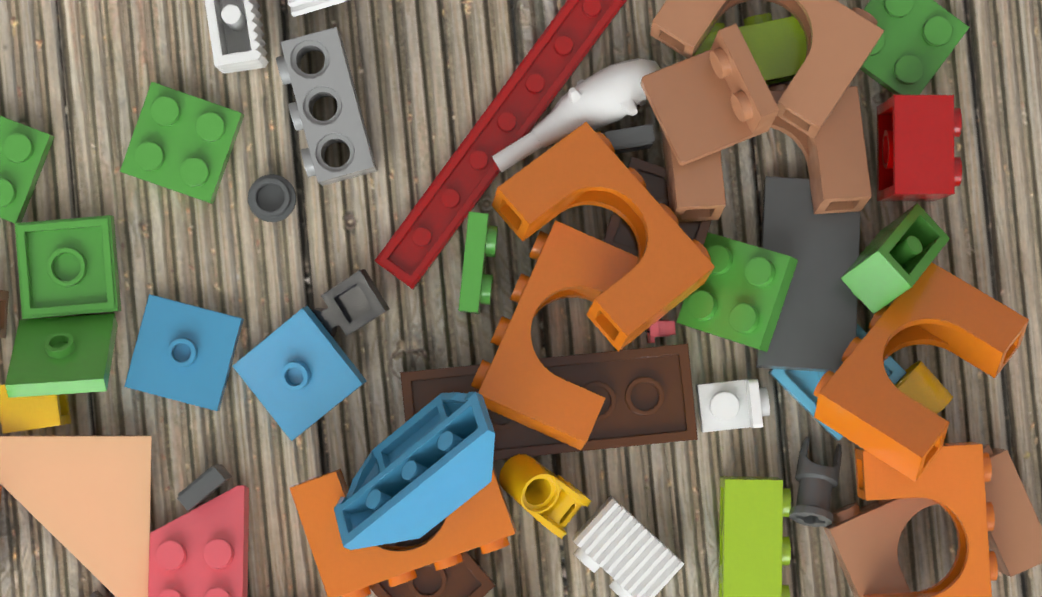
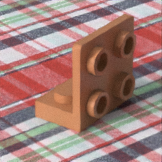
[640,23,779,165]

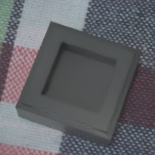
[604,124,655,154]
[177,464,232,511]

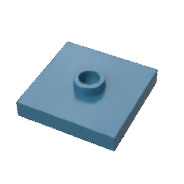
[124,294,244,411]
[233,306,367,441]

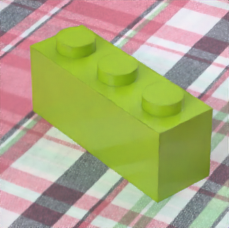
[694,13,807,86]
[718,476,791,597]

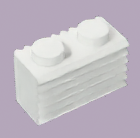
[205,0,269,73]
[572,496,684,597]

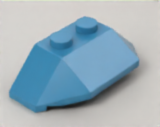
[334,392,495,550]

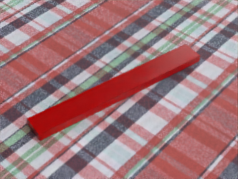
[374,0,627,290]

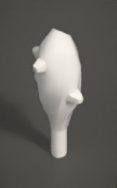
[492,58,661,173]

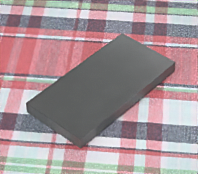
[756,176,861,373]

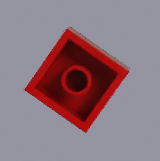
[877,95,962,201]

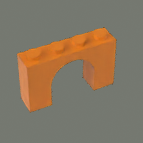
[491,122,715,352]
[471,220,638,450]
[814,262,1029,481]
[855,442,998,597]
[290,466,516,597]

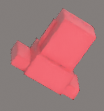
[645,320,676,343]

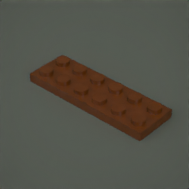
[400,344,698,460]

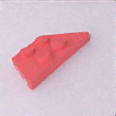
[148,485,249,597]

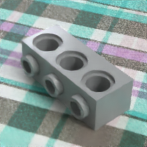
[276,27,377,186]

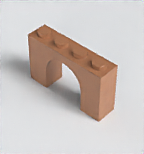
[650,0,885,139]
[661,84,872,222]
[823,444,1042,597]

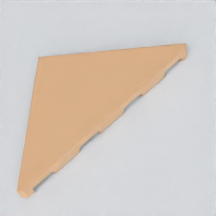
[0,435,152,597]

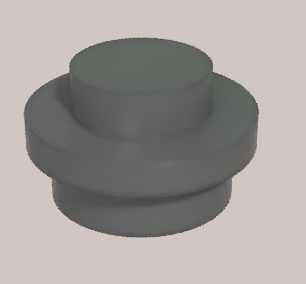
[248,174,296,222]

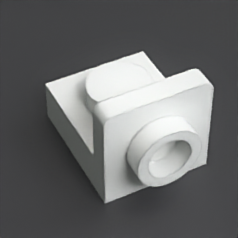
[696,378,770,433]

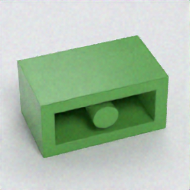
[841,203,950,314]

